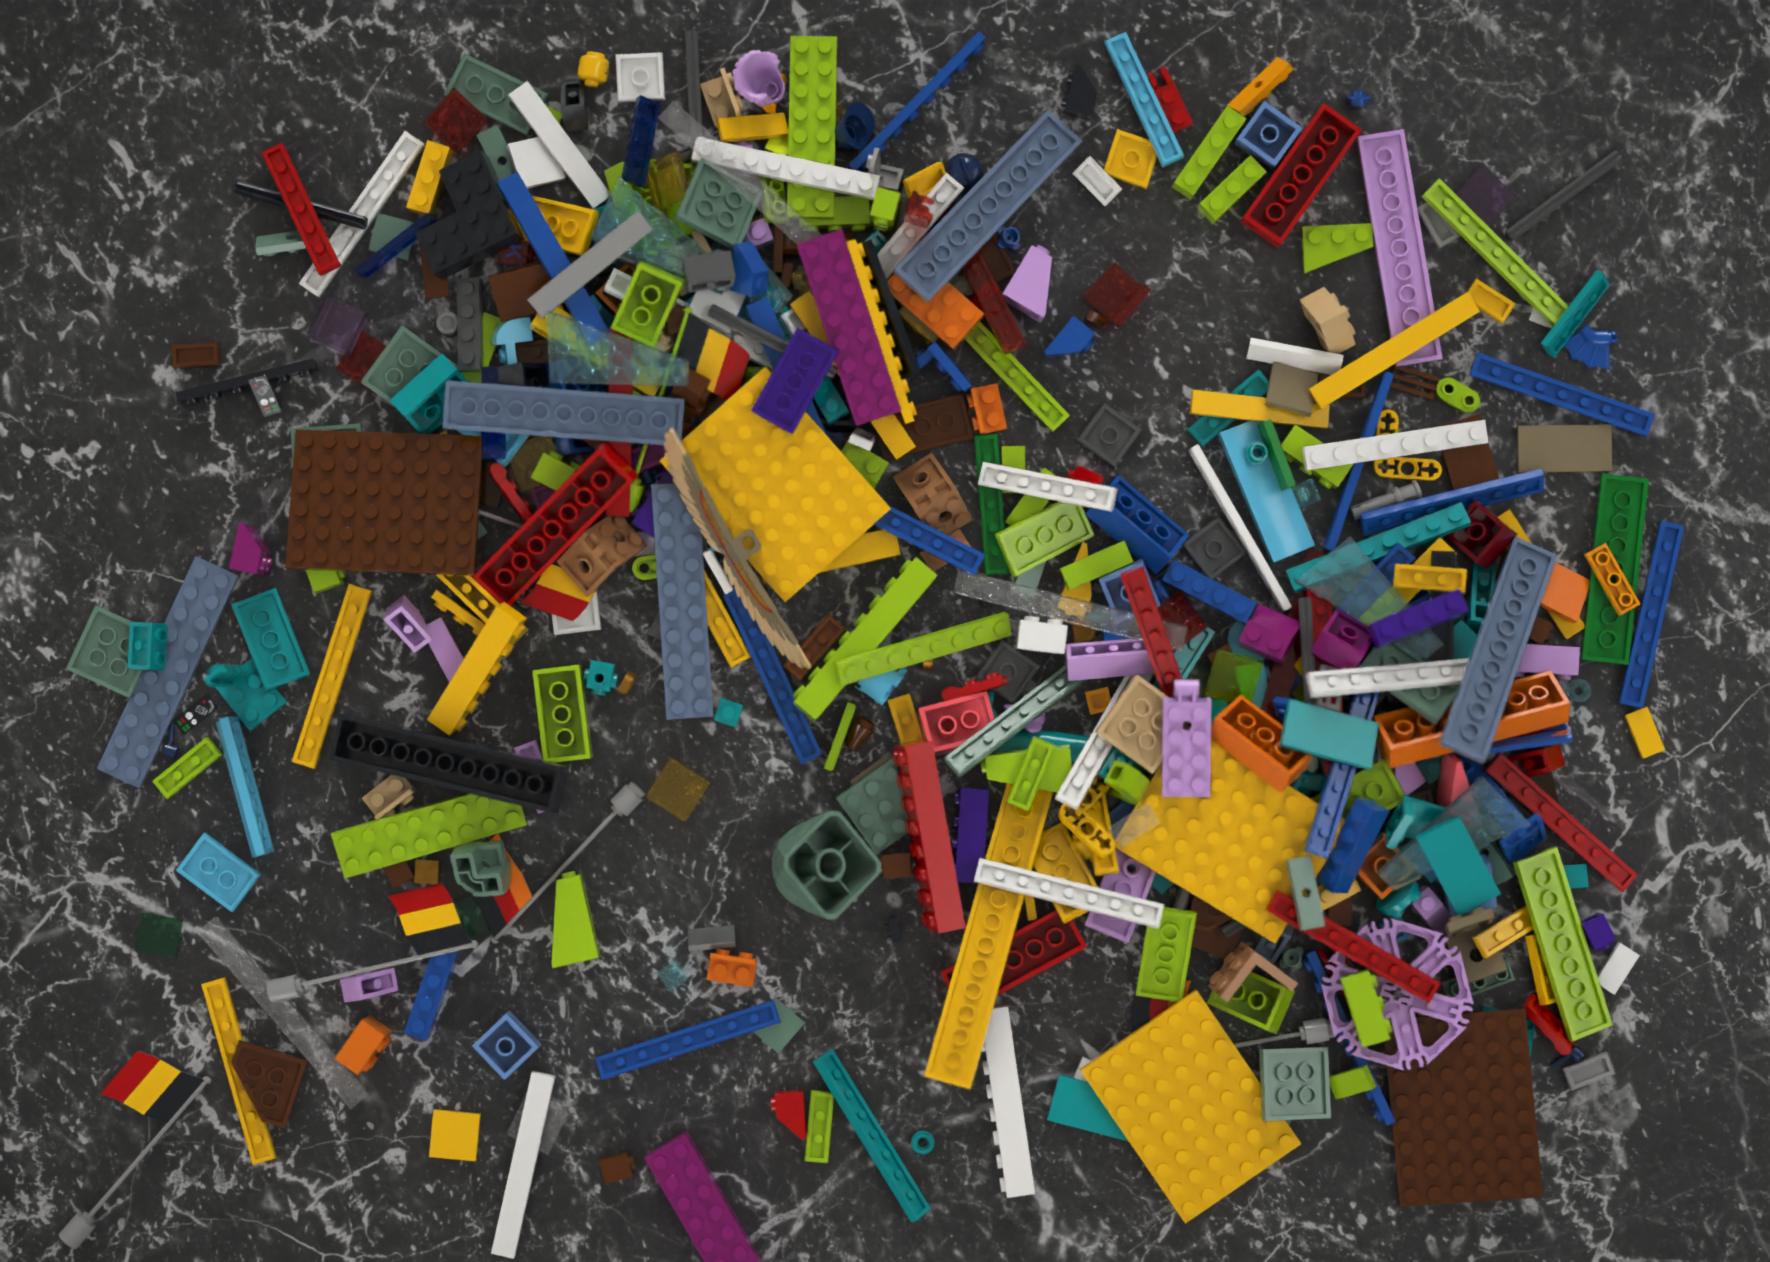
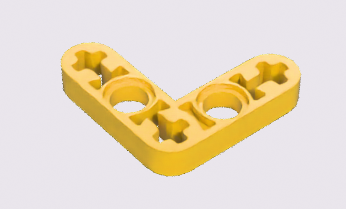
[1373,409,1442,481]
[1058,774,1116,858]

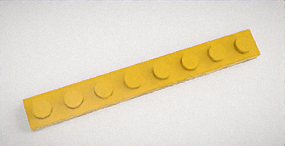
[846,239,917,424]

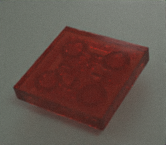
[423,88,489,155]
[336,330,386,394]

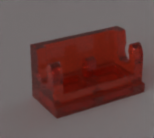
[902,190,934,229]

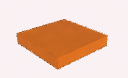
[1540,562,1590,623]

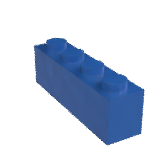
[1162,559,1258,625]
[1316,798,1389,893]
[404,950,461,1041]

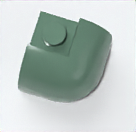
[450,839,511,897]

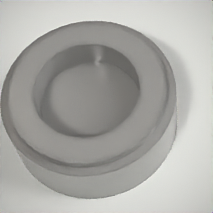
[436,311,457,336]

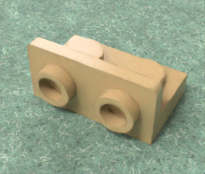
[362,775,417,819]

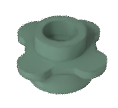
[1279,945,1304,970]

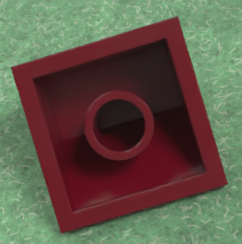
[1445,499,1518,570]

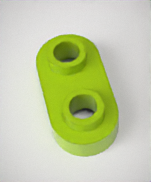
[1435,377,1480,413]
[632,555,657,580]

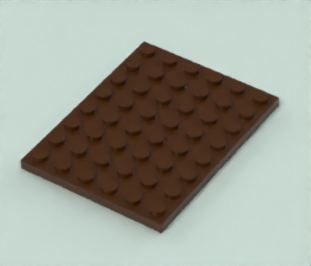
[285,430,484,576]
[1384,1008,1543,1207]

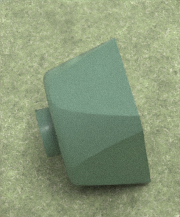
[772,811,881,920]

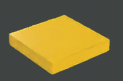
[1104,129,1157,189]
[429,1109,481,1161]

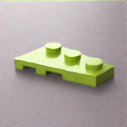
[1301,223,1373,274]

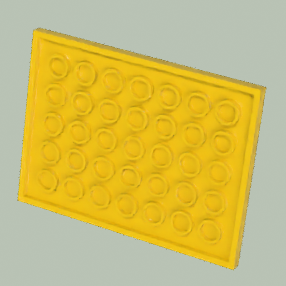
[660,366,891,602]
[1115,725,1346,943]
[1080,989,1301,1224]

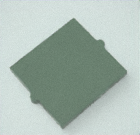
[368,213,418,261]
[753,997,805,1054]

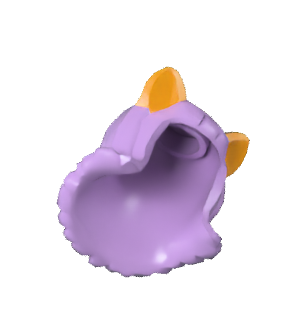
[732,50,787,114]

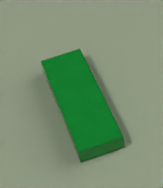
[1257,419,1296,491]

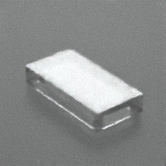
[1108,802,1161,848]

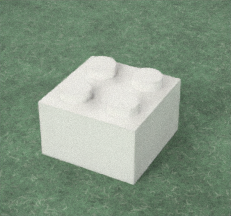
[1015,616,1068,655]

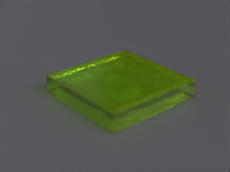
[1204,649,1263,702]

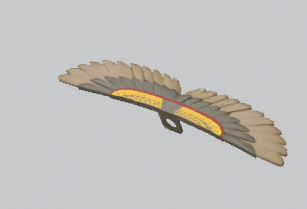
[664,428,812,670]

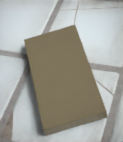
[1516,424,1612,473]

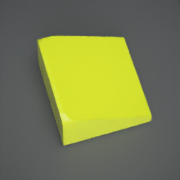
[764,137,788,156]

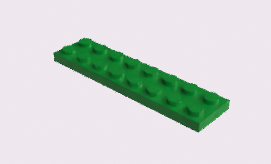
[1580,474,1649,665]

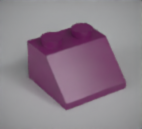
[229,522,273,576]
[1238,604,1300,666]
[1310,608,1372,670]

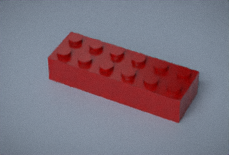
[1240,103,1362,249]
[940,908,1087,996]

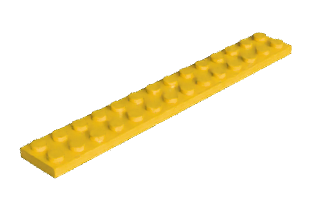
[924,783,1054,1090]

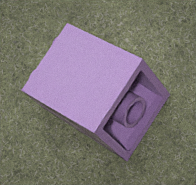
[1002,245,1052,323]

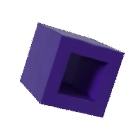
[1581,913,1616,951]

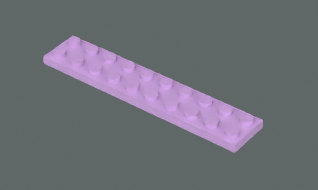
[1356,129,1443,367]

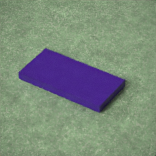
[751,328,839,434]

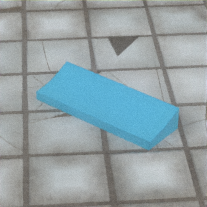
[1217,421,1315,563]
[216,716,275,858]

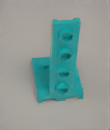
[204,658,288,731]

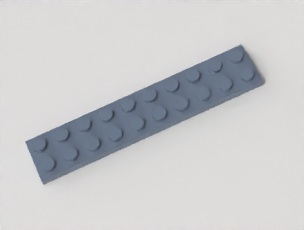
[893,110,1082,303]
[443,380,684,445]
[651,483,713,720]
[1439,536,1557,764]
[97,556,240,788]

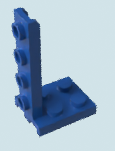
[906,342,974,392]
[1459,755,1548,866]

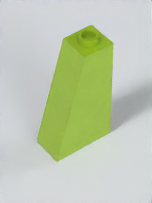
[981,744,1072,793]
[551,871,601,968]

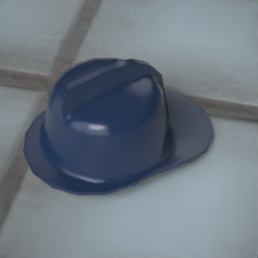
[835,102,875,150]
[945,153,984,203]

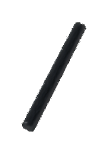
[234,181,368,230]

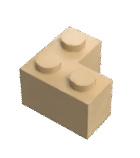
[1300,287,1356,354]

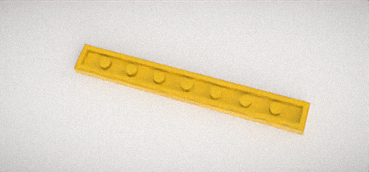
[790,291,916,460]
[1308,292,1480,409]
[292,584,372,769]
[201,977,277,1165]

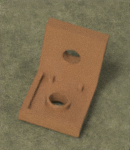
[892,453,973,535]
[557,516,648,597]
[1208,941,1298,1002]

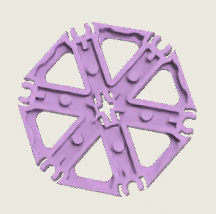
[1321,918,1474,1070]

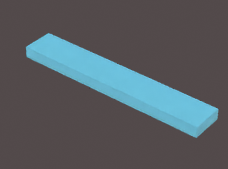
[1104,32,1184,168]

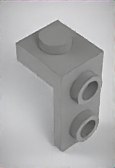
[866,147,904,193]

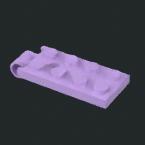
[1162,679,1211,797]
[1084,848,1156,943]

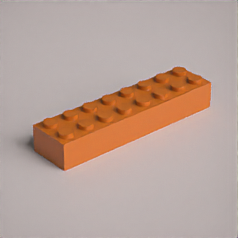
[1373,671,1570,768]

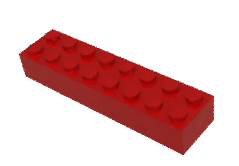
[472,442,638,606]
[892,740,966,934]

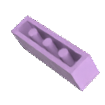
[1065,638,1155,681]
[1515,644,1580,680]

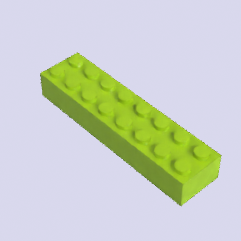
[793,557,938,722]

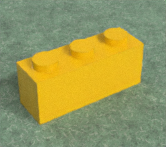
[406,140,454,218]

